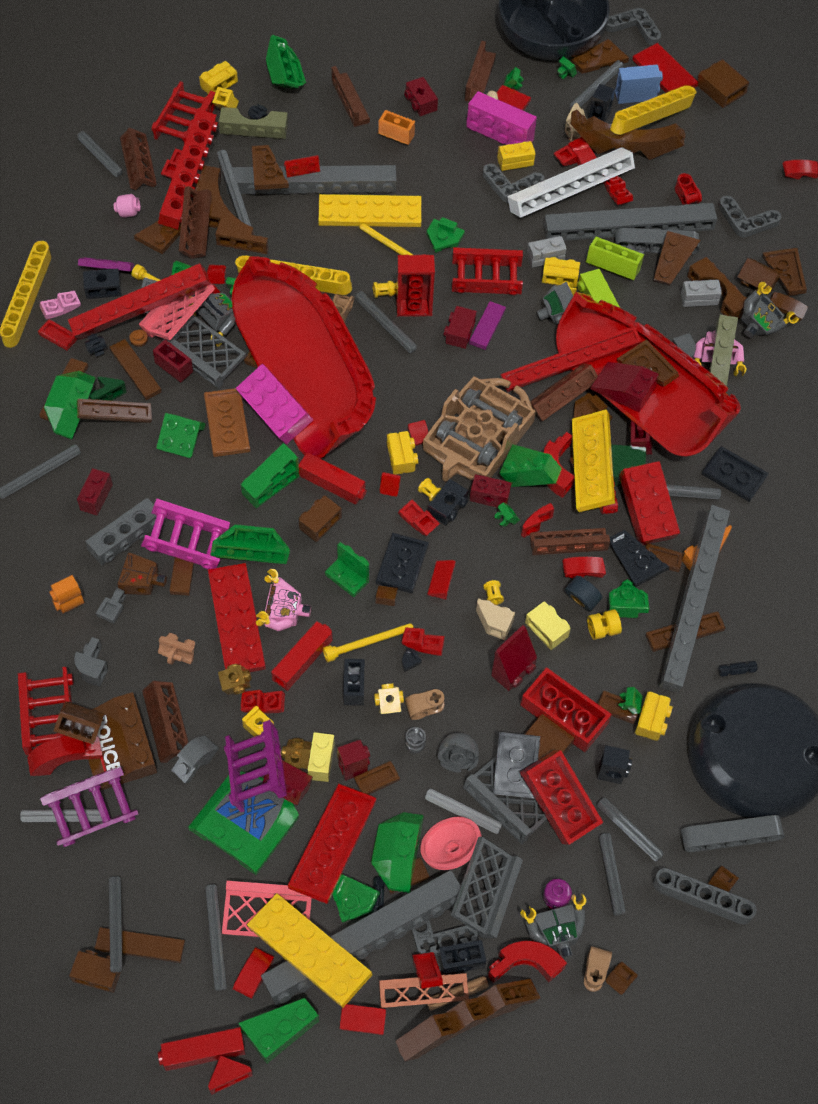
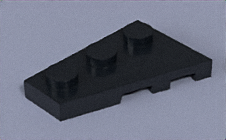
[610,530,670,587]

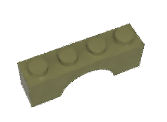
[219,107,288,139]
[709,315,738,386]

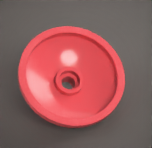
[420,817,482,870]

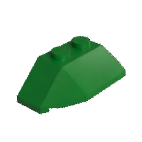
[266,35,306,88]
[44,371,96,440]
[210,524,290,564]
[371,812,424,893]

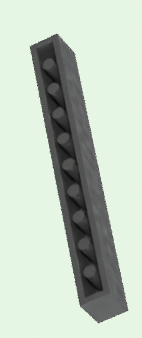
[226,165,396,194]
[544,203,717,241]
[658,505,730,693]
[261,870,461,1005]

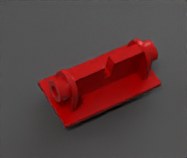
[284,155,320,178]

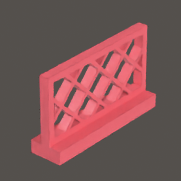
[139,284,215,340]
[222,881,312,937]

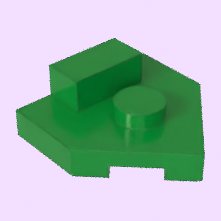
[427,217,465,253]
[608,579,649,618]
[332,874,380,923]

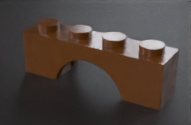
[687,257,747,319]

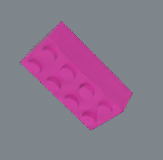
[467,91,537,145]
[236,363,313,445]

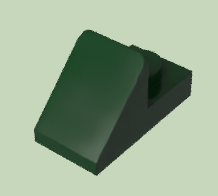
[89,377,127,401]

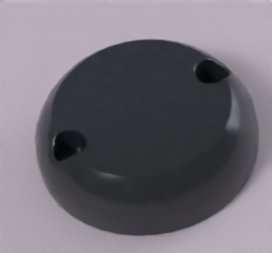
[498,0,610,61]
[688,683,818,818]

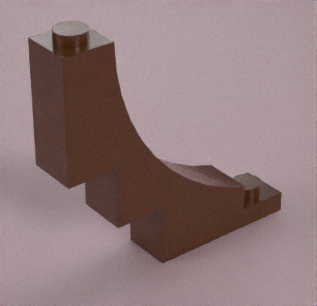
[570,109,686,160]
[193,165,269,254]
[396,979,541,1061]

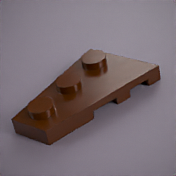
[572,39,629,74]
[252,145,289,190]
[134,215,192,255]
[653,231,701,286]
[762,248,807,296]
[617,339,679,386]

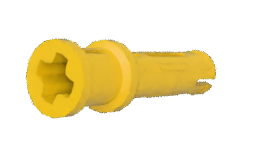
[373,281,397,298]

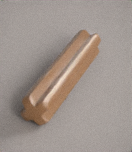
[427,976,489,1010]

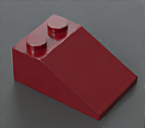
[591,362,659,412]
[491,625,537,691]

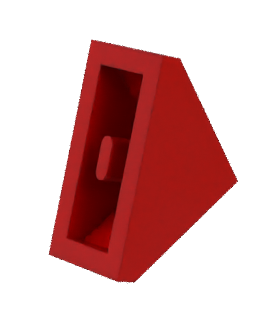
[208,1056,253,1095]

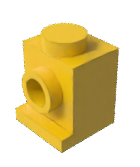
[212,87,239,110]
[242,705,274,737]

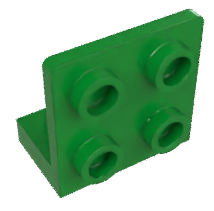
[156,413,206,458]
[325,542,369,597]

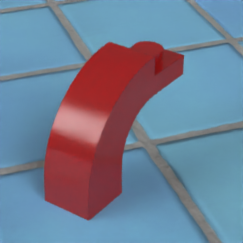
[543,432,575,498]
[27,736,102,776]
[488,941,567,983]

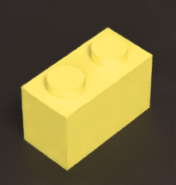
[525,601,571,650]
[308,732,334,782]

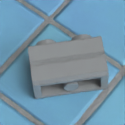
[527,236,567,267]
[681,280,721,307]

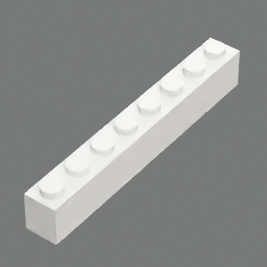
[507,147,635,218]

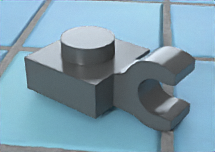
[96,588,126,624]

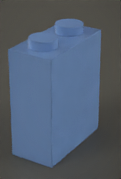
[615,65,663,104]

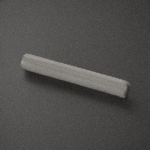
[425,789,502,834]
[20,809,102,822]

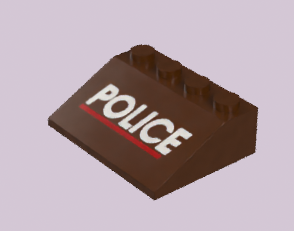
[88,692,157,791]

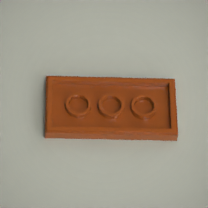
[204,388,250,457]

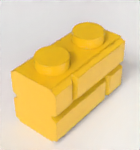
[199,61,238,94]
[497,141,535,171]
[542,257,580,287]
[387,431,418,475]
[635,692,673,741]

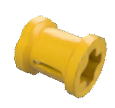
[418,478,441,502]
[483,580,504,605]

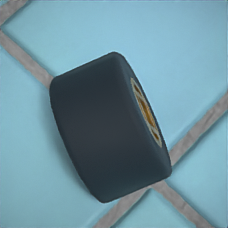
[565,575,603,612]

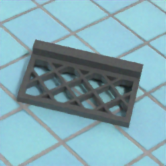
[163,315,247,389]
[463,756,548,845]
[451,837,523,938]

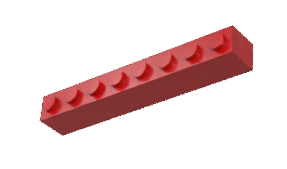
[68,263,211,340]

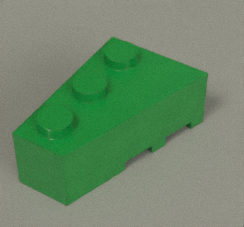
[241,443,299,508]
[500,444,562,487]
[238,998,319,1064]

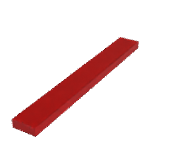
[501,326,642,392]

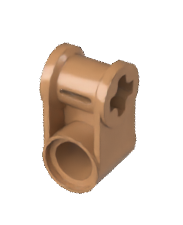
[333,294,354,323]
[405,689,445,720]
[583,946,612,992]

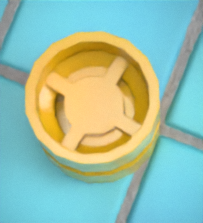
[587,609,622,640]

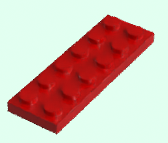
[208,563,266,672]
[288,784,377,904]

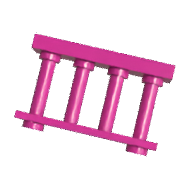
[141,498,230,569]

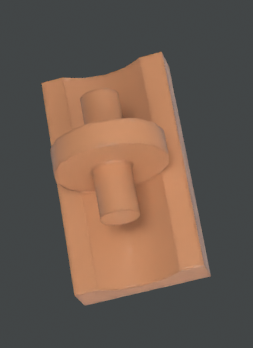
[158,633,195,665]

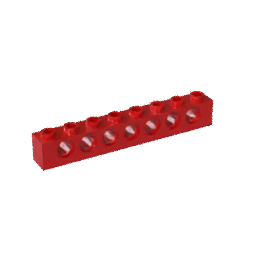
[158,109,218,230]

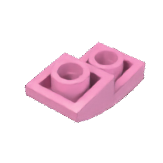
[40,291,81,319]

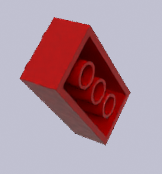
[396,254,435,316]
[619,461,680,546]
[521,667,612,752]
[520,750,603,845]

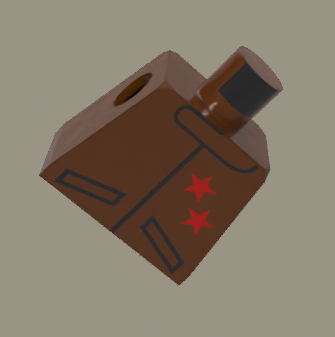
[117,552,167,595]

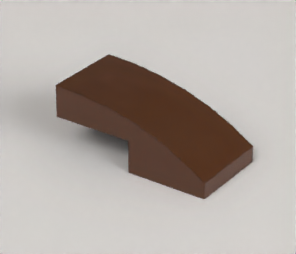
[770,292,808,323]

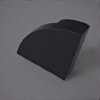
[402,647,422,672]

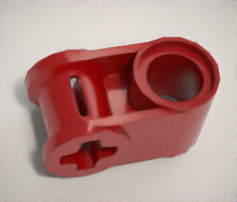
[675,173,702,205]

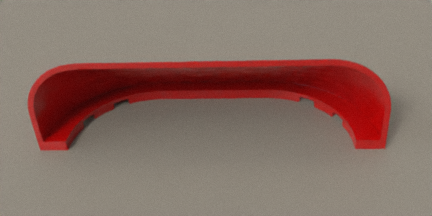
[232,256,376,458]
[556,292,741,456]

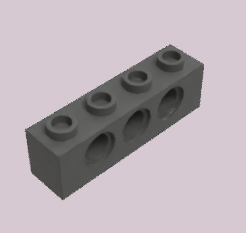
[86,498,157,565]

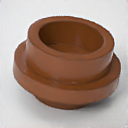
[130,330,148,347]

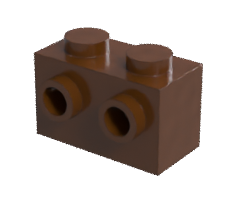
[738,258,781,293]
[299,495,342,542]
[69,950,123,993]

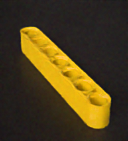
[610,86,696,135]
[0,241,51,348]
[235,256,352,295]

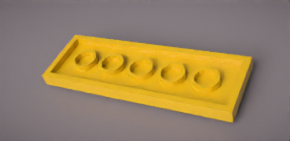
[319,194,421,227]
[572,409,615,512]
[247,893,372,1008]

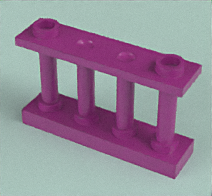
[224,720,287,812]
[40,766,138,847]

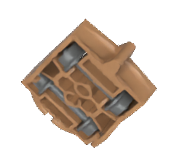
[423,376,536,481]

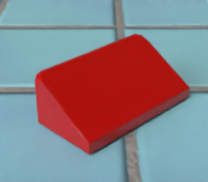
[428,560,456,599]
[340,1004,386,1035]

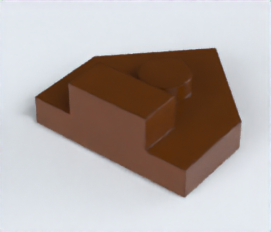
[573,393,613,421]

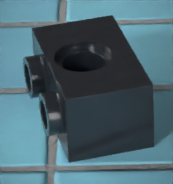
[589,84,615,122]
[83,268,122,299]
[428,479,469,526]
[344,659,365,706]
[597,745,632,784]
[438,940,487,975]

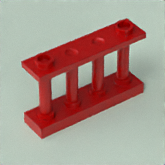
[152,81,216,144]
[452,248,523,295]
[18,667,74,755]

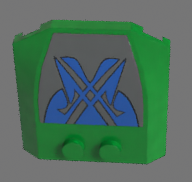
[188,771,299,875]

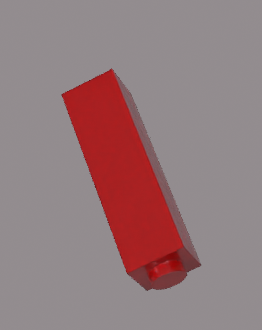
[299,452,367,505]
[271,621,333,691]
[158,1027,245,1071]

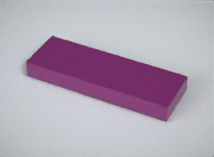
[78,257,134,271]
[469,301,506,350]

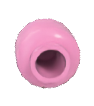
[114,194,141,218]

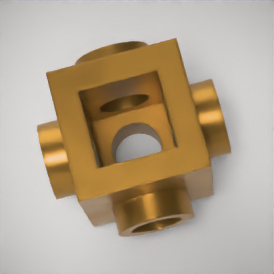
[218,664,252,695]
[281,738,312,769]

